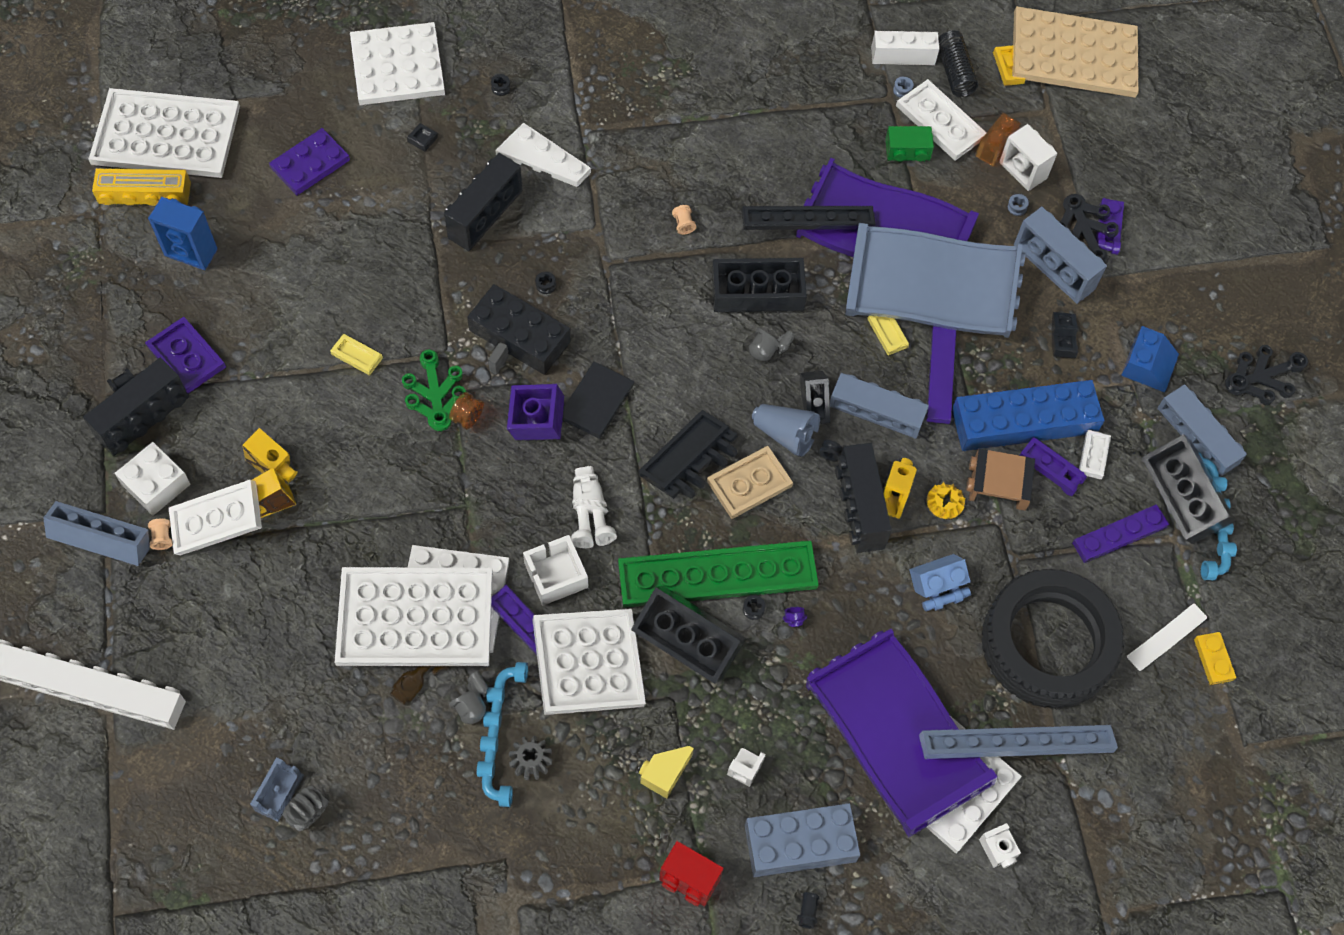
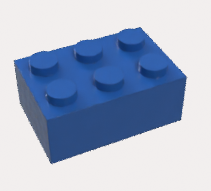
[148,197,217,270]

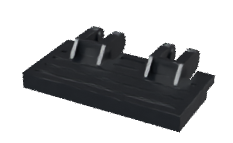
[638,410,738,499]

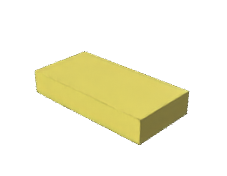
[868,316,909,355]
[330,334,383,376]

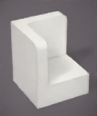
[727,748,766,787]

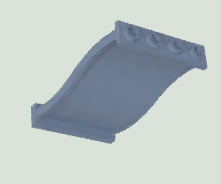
[845,223,1026,338]

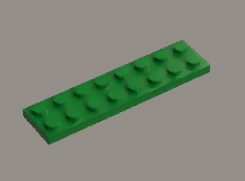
[618,541,819,608]

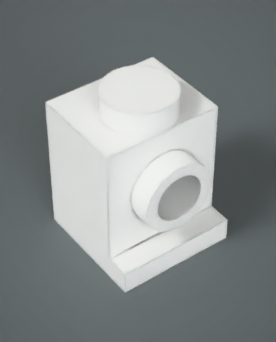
[979,823,1021,868]

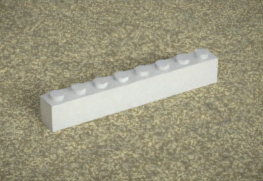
[0,640,186,730]

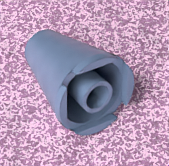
[752,404,820,457]

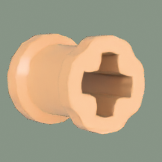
[672,205,696,235]
[148,519,172,550]

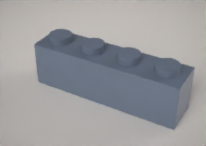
[830,373,929,439]
[1157,384,1247,477]
[43,501,150,566]

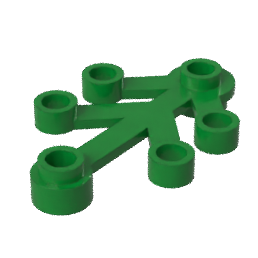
[402,349,467,431]

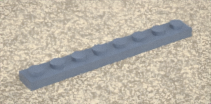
[919,725,1118,759]

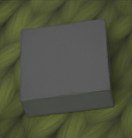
[488,342,508,375]

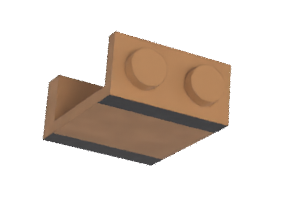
[966,448,1035,511]

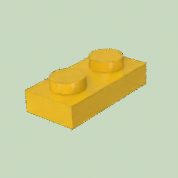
[993,45,1026,86]
[1194,632,1236,685]

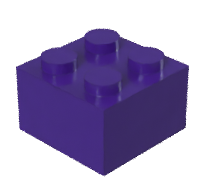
[507,384,565,440]

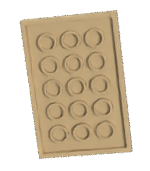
[1012,6,1138,97]

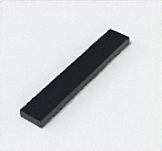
[741,206,876,230]

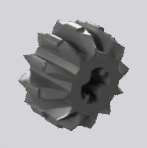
[509,735,552,781]
[282,785,329,831]

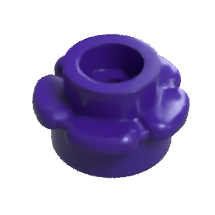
[783,607,807,627]

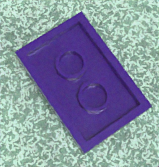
[269,128,350,196]
[145,317,226,394]

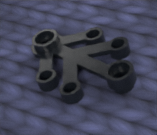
[1059,194,1119,264]
[1225,345,1308,405]

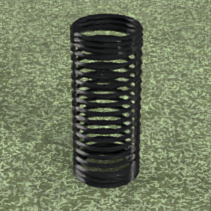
[938,30,979,97]

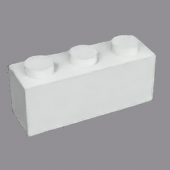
[871,31,939,65]

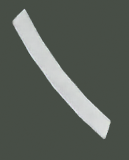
[1127,604,1207,671]

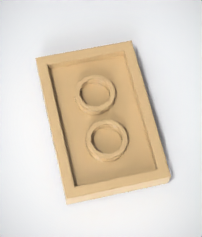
[707,446,793,519]

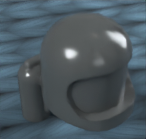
[749,328,795,361]
[449,671,488,725]

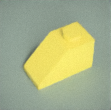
[639,746,694,798]

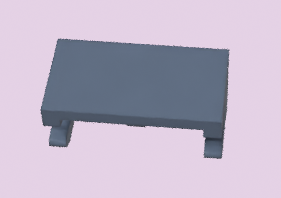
[250,757,304,822]

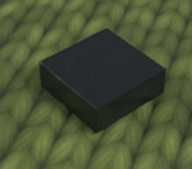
[407,123,438,152]

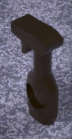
[390,666,451,705]

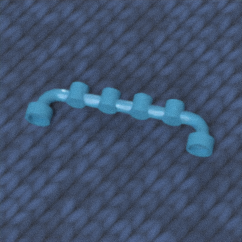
[1198,452,1237,580]
[477,662,528,807]

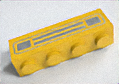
[92,169,191,206]

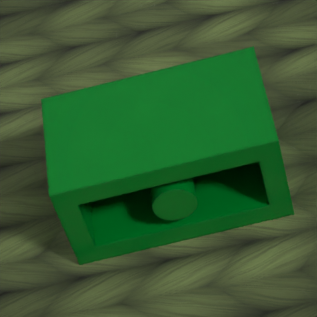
[885,126,934,162]

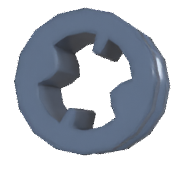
[893,77,914,98]
[1008,194,1029,216]

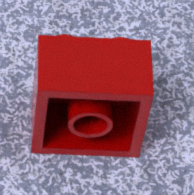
[659,841,724,907]

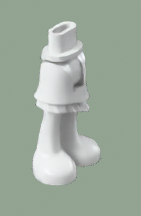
[571,466,617,548]

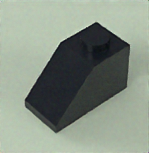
[800,371,830,424]

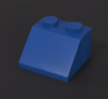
[1121,326,1179,392]

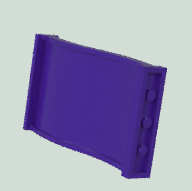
[796,158,979,257]
[806,629,998,837]

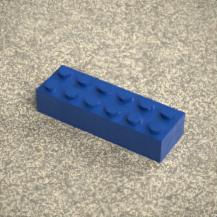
[952,380,1104,451]

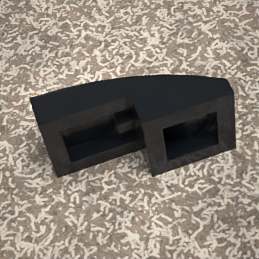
[1052,312,1078,358]

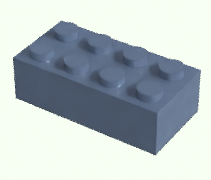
[1014,207,1107,304]
[745,803,860,878]

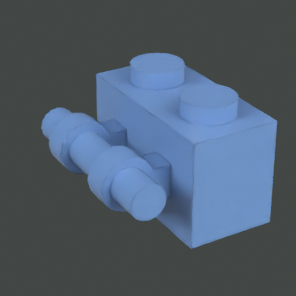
[909,554,971,611]

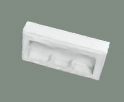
[1079,430,1111,480]

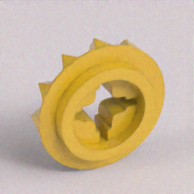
[927,482,965,519]

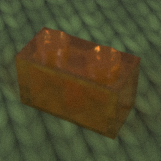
[975,113,1021,167]

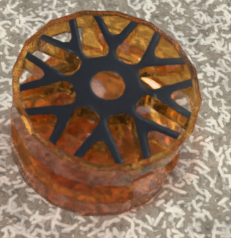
[449,392,484,430]

